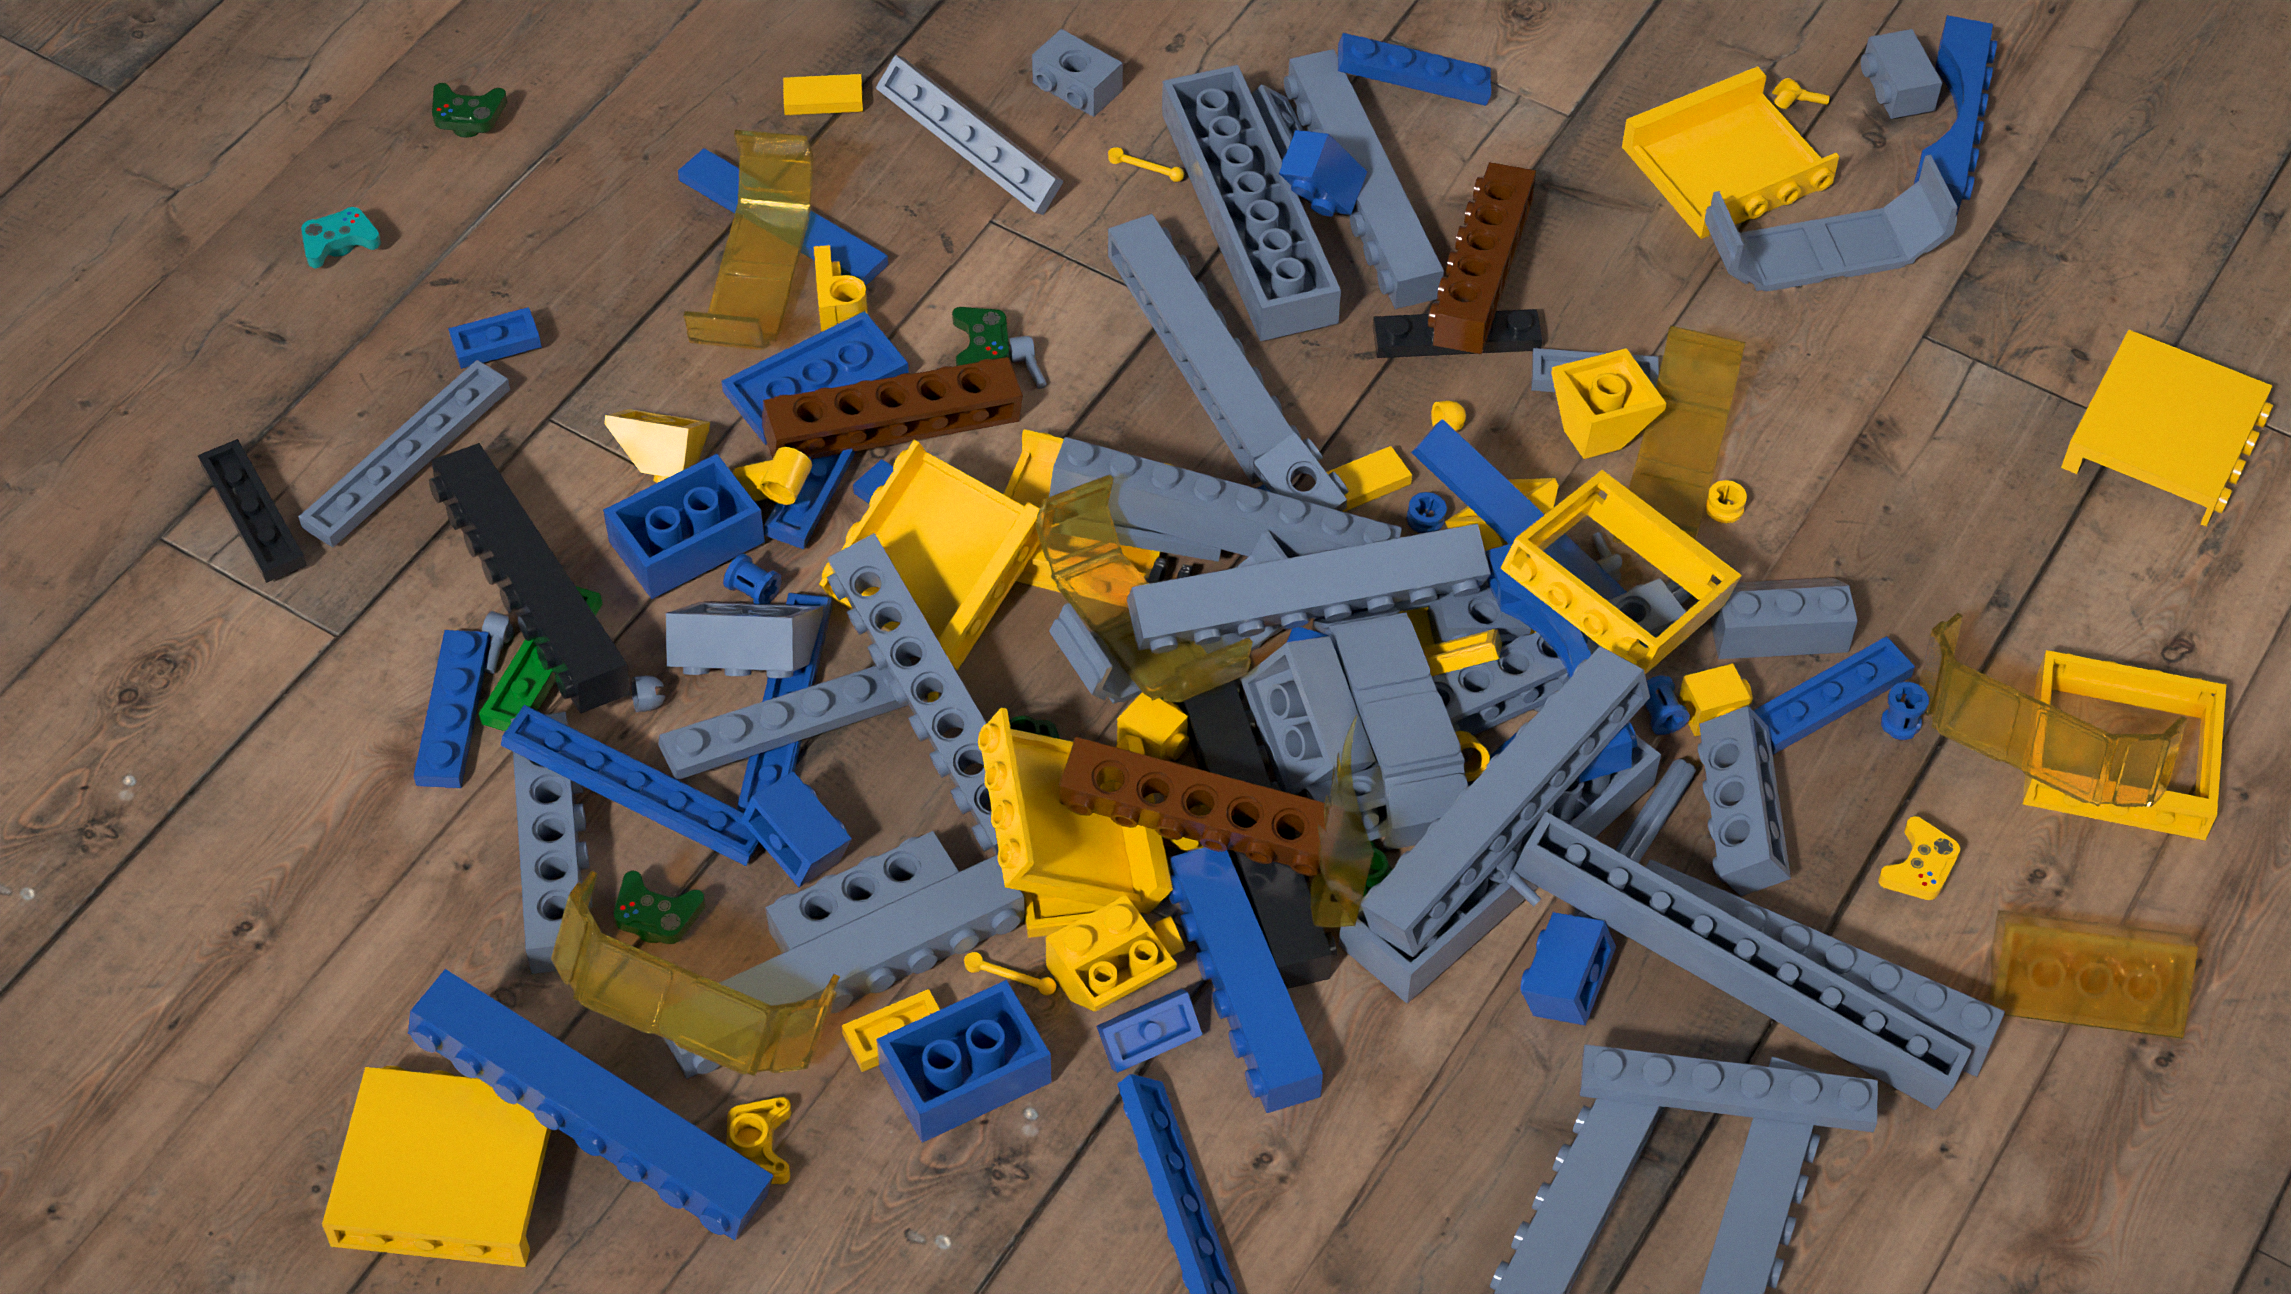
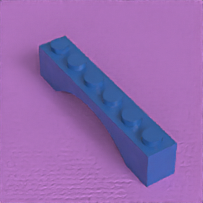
[1914,15,1998,215]
[1485,543,1637,783]

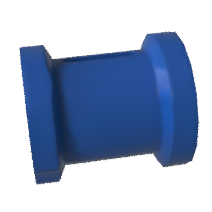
[723,553,782,604]
[1644,675,1690,735]
[1881,682,1929,740]

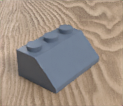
[1710,577,1858,659]
[666,602,823,678]
[1241,636,1376,797]

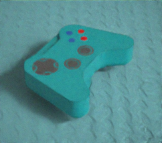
[301,207,381,269]

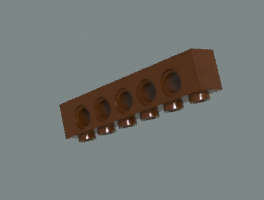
[1428,162,1536,354]
[762,357,1023,459]
[1059,737,1345,876]

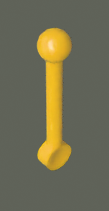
[1108,147,1185,182]
[964,952,1056,996]

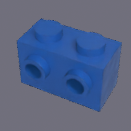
[1279,130,1367,217]
[741,771,852,887]
[1520,912,1616,1026]

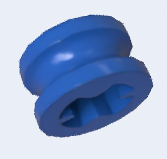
[1406,492,1447,533]

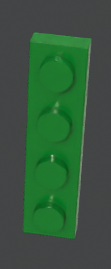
[479,586,603,731]

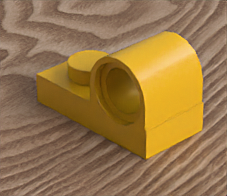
[814,245,868,332]

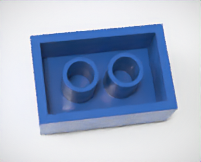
[603,454,765,599]
[877,980,1052,1143]

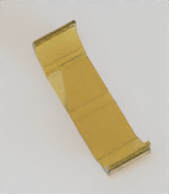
[683,130,814,350]
[1613,325,1746,545]
[1035,474,1253,702]
[1919,613,2187,807]
[551,870,840,1077]

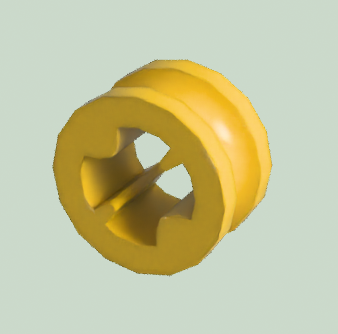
[1706,480,1747,523]

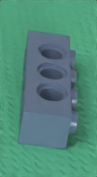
[1698,705,1791,896]
[765,831,959,954]

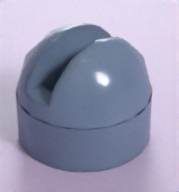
[631,675,666,712]

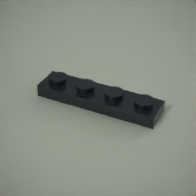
[1373,309,1542,358]
[198,439,307,583]

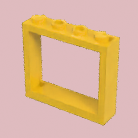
[1501,470,1742,674]
[2022,650,2226,841]

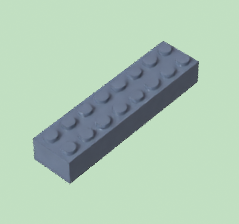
[1162,65,1341,341]
[1339,735,1661,1003]

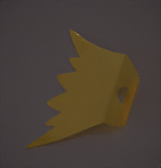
[1311,715,1374,927]

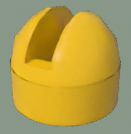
[1431,400,1466,432]
[1150,916,1185,956]

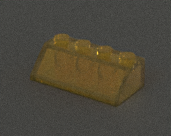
[1990,910,2198,1039]

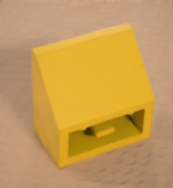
[1045,895,1177,1012]

